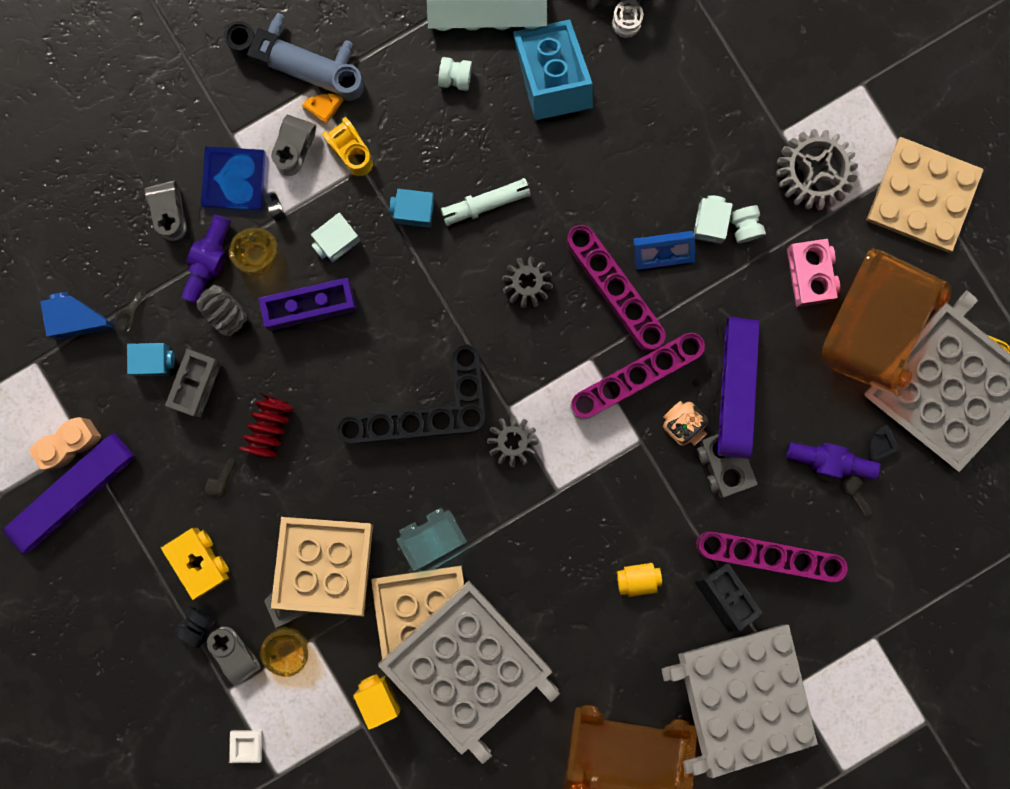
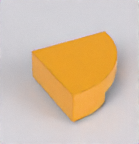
[301,93,344,124]

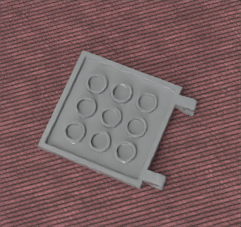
[864,290,1010,472]
[378,581,560,764]
[661,624,818,778]

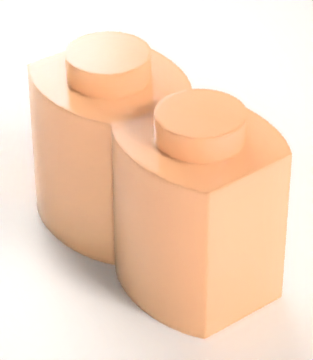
[29,417,101,470]

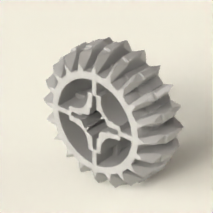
[776,129,858,210]

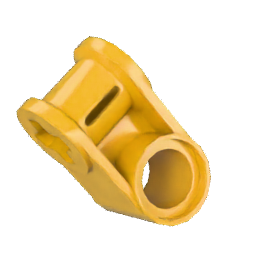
[321,117,373,176]

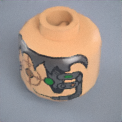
[663,401,708,446]

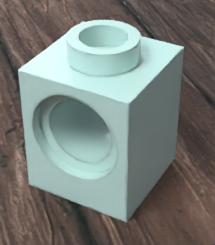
[694,196,732,244]
[311,212,360,263]

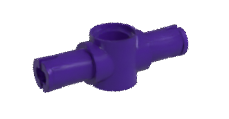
[181,214,231,304]
[786,442,880,480]

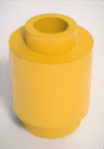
[617,563,662,597]

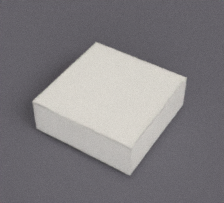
[230,730,262,763]

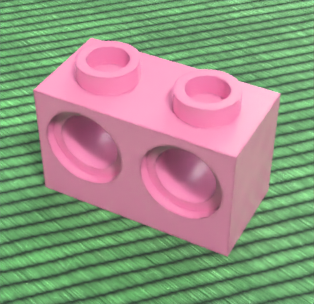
[787,239,840,307]

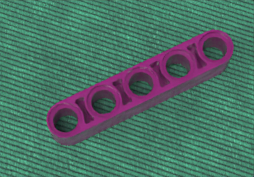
[567,225,666,352]
[570,333,705,420]
[696,532,848,582]

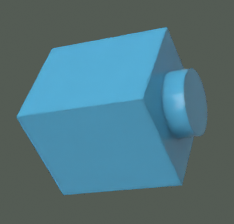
[389,189,434,228]
[127,343,175,377]

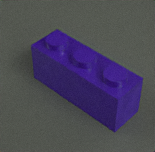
[258,277,358,331]

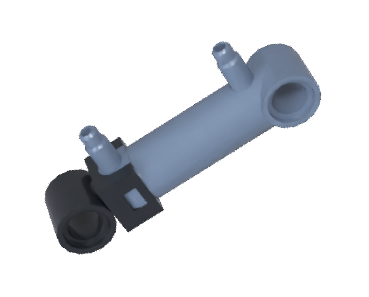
[224,13,364,101]

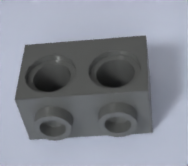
[165,349,222,418]
[697,434,758,498]

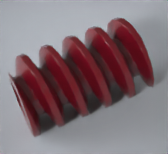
[238,392,294,459]

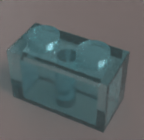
[396,507,468,572]

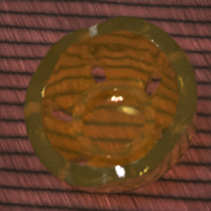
[229,228,278,275]
[260,627,309,677]

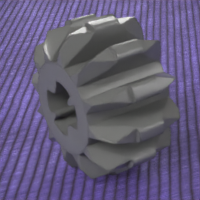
[502,257,553,308]
[196,285,248,336]
[487,416,538,467]

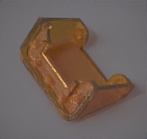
[822,248,952,396]
[563,705,697,789]

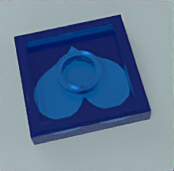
[201,146,266,210]

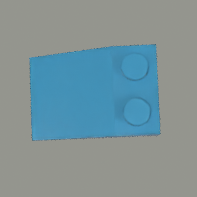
[513,20,593,120]

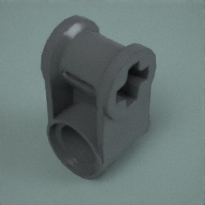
[271,114,317,176]
[145,180,187,242]
[207,626,261,686]

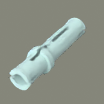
[441,178,531,226]

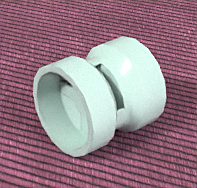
[438,57,472,91]
[730,205,766,243]

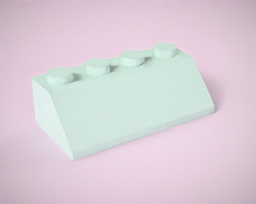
[427,0,547,31]

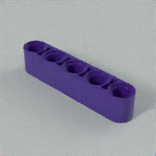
[717,316,759,459]
[2,433,135,555]

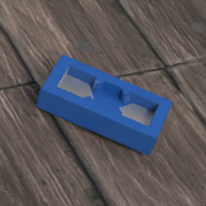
[633,231,695,270]

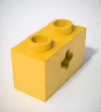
[161,528,229,600]
[353,674,402,730]

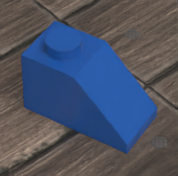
[40,292,114,340]

